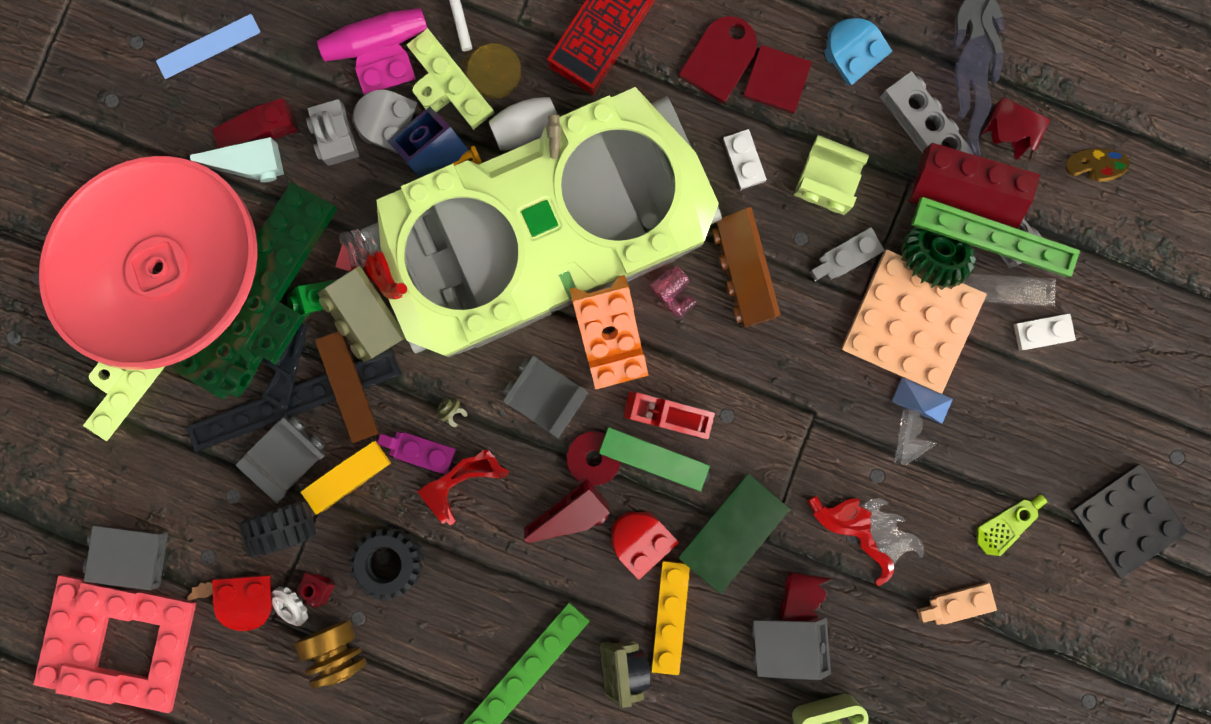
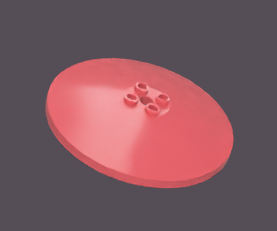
[39,156,257,370]

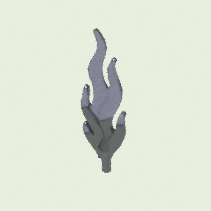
[953,0,1004,156]

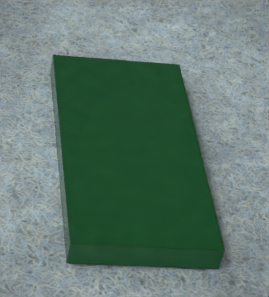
[677,473,790,594]

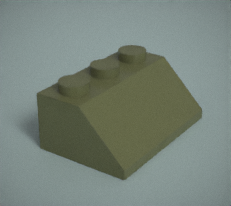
[317,266,405,362]

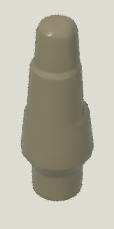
[546,115,562,159]

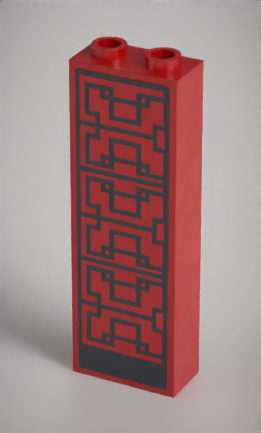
[547,0,656,96]

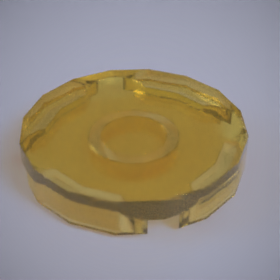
[467,43,521,98]

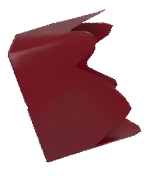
[979,97,1051,162]
[779,571,833,621]

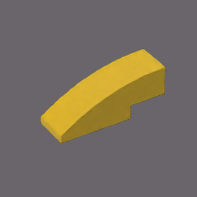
[301,441,391,515]

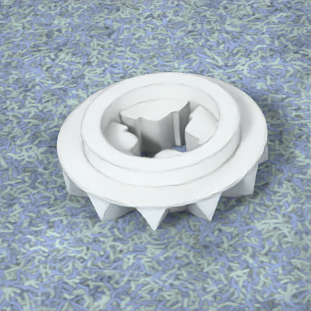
[271,586,308,626]

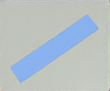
[156,14,260,79]

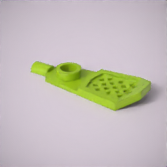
[977,494,1047,556]

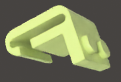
[794,135,869,215]
[792,694,868,724]

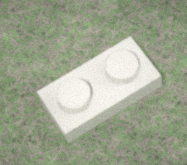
[723,129,767,190]
[1014,314,1076,351]

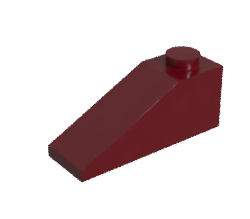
[212,98,299,149]
[524,479,610,543]

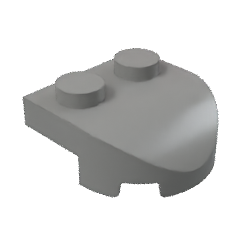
[352,90,417,154]

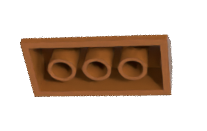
[711,207,781,328]

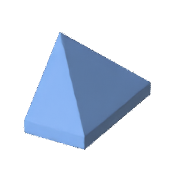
[891,377,953,424]

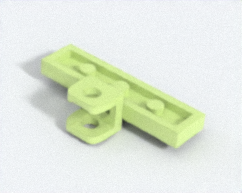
[407,28,494,130]
[83,363,165,441]

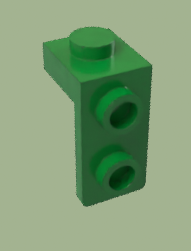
[287,279,338,318]

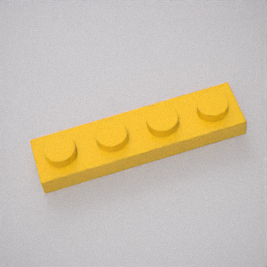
[651,561,690,675]

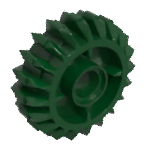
[900,226,976,290]

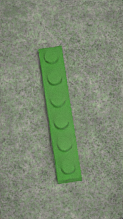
[911,197,1080,278]
[463,602,590,724]

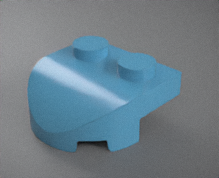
[824,18,892,85]

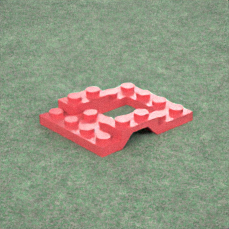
[33,575,196,713]

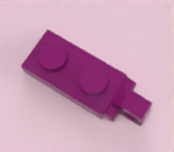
[377,431,456,475]

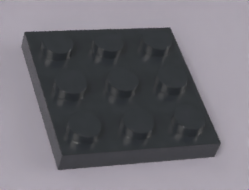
[1070,464,1188,579]

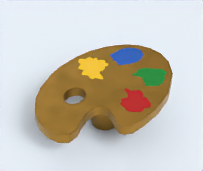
[1065,148,1130,182]

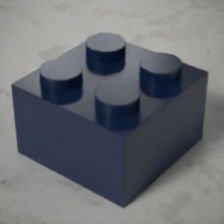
[388,106,468,178]

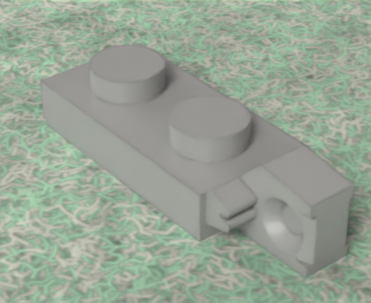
[809,227,885,281]

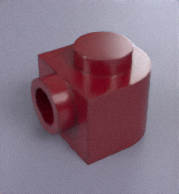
[296,573,336,608]

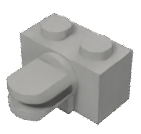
[306,99,359,166]

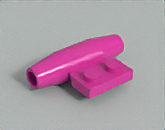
[317,8,428,95]

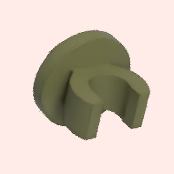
[437,397,468,428]

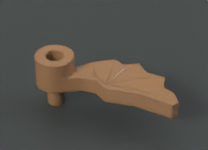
[187,581,213,601]

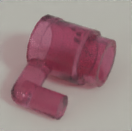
[649,265,697,317]

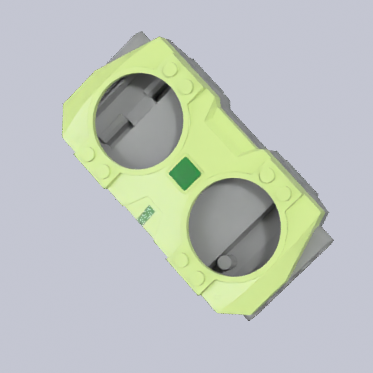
[361,87,722,357]

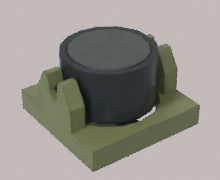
[600,641,650,708]

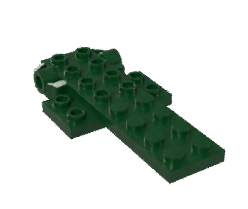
[172,182,337,400]

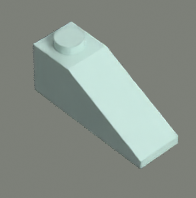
[190,137,284,182]

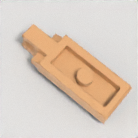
[916,583,997,625]

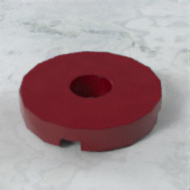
[567,431,621,486]

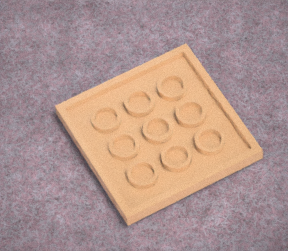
[840,250,987,394]

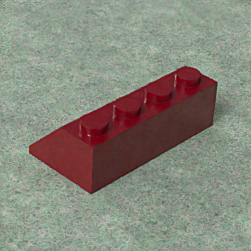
[909,143,1041,229]

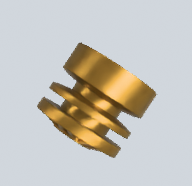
[294,620,367,689]

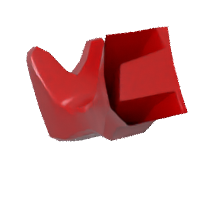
[417,450,510,526]

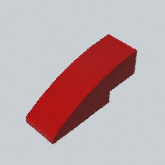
[623,391,715,439]

